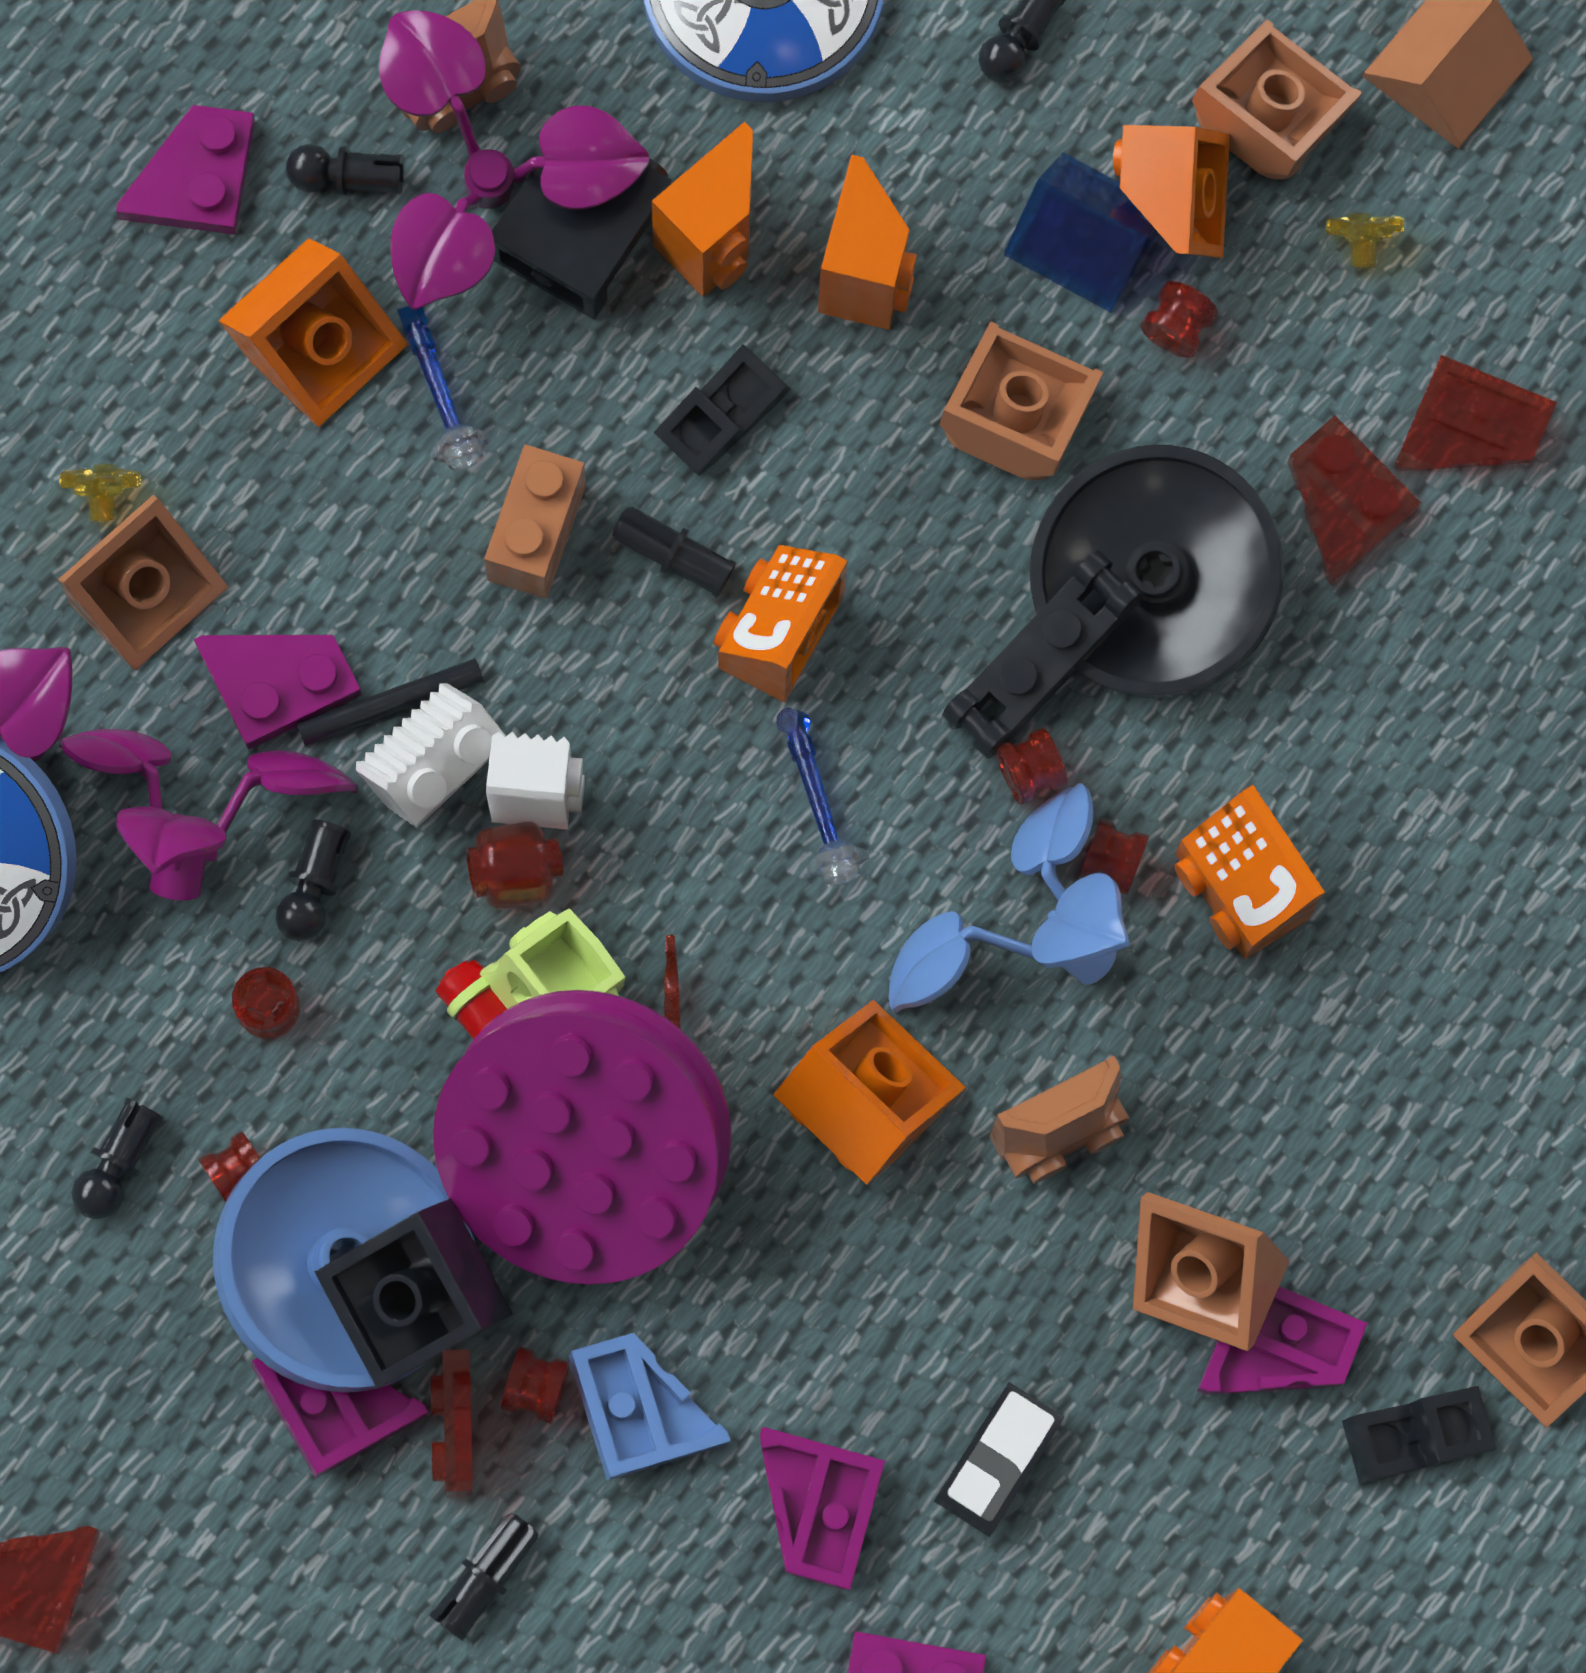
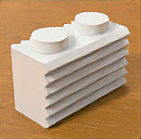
[355,683,506,828]
[486,731,585,829]

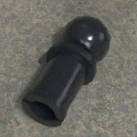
[979,0,1066,83]
[286,144,405,195]
[275,819,351,942]
[71,1098,164,1219]

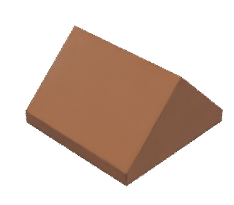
[1363,0,1534,149]
[58,495,228,671]
[1133,1192,1290,1351]
[1452,1252,1586,1428]

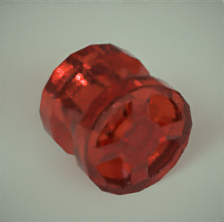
[1140,281,1218,358]
[995,727,1068,806]
[1079,818,1150,895]
[232,967,300,1039]
[198,1130,261,1202]
[501,1346,571,1424]

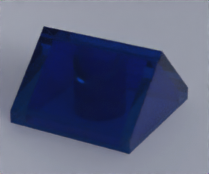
[1004,152,1158,313]

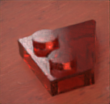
[1393,355,1557,471]
[1287,415,1421,586]
[431,1350,473,1498]
[0,1526,101,1655]

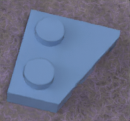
[568,1333,730,1481]

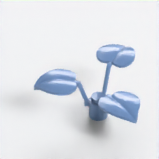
[889,783,1130,1014]

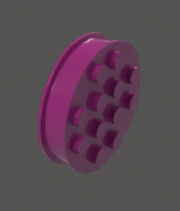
[433,990,732,1284]

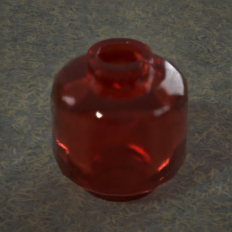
[466,821,563,910]

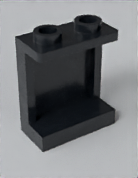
[492,155,672,320]

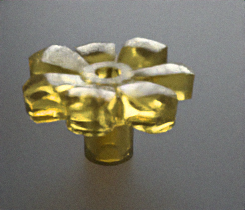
[1325,212,1405,267]
[59,463,141,521]

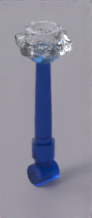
[396,305,491,470]
[776,707,869,886]

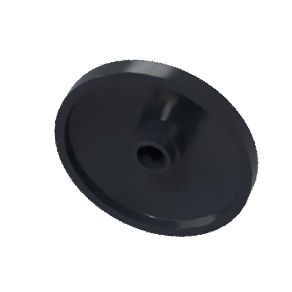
[1030,445,1284,698]

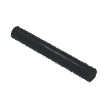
[297,658,484,747]

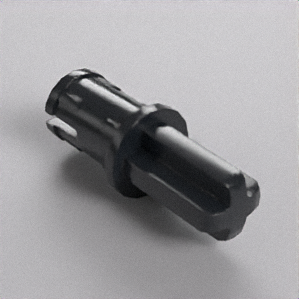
[612,506,737,598]
[429,1513,538,1641]

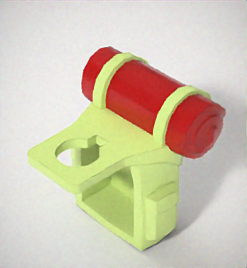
[435,908,625,1040]

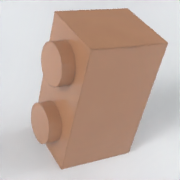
[484,444,586,599]

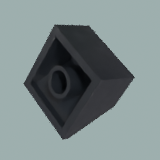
[314,1198,513,1389]

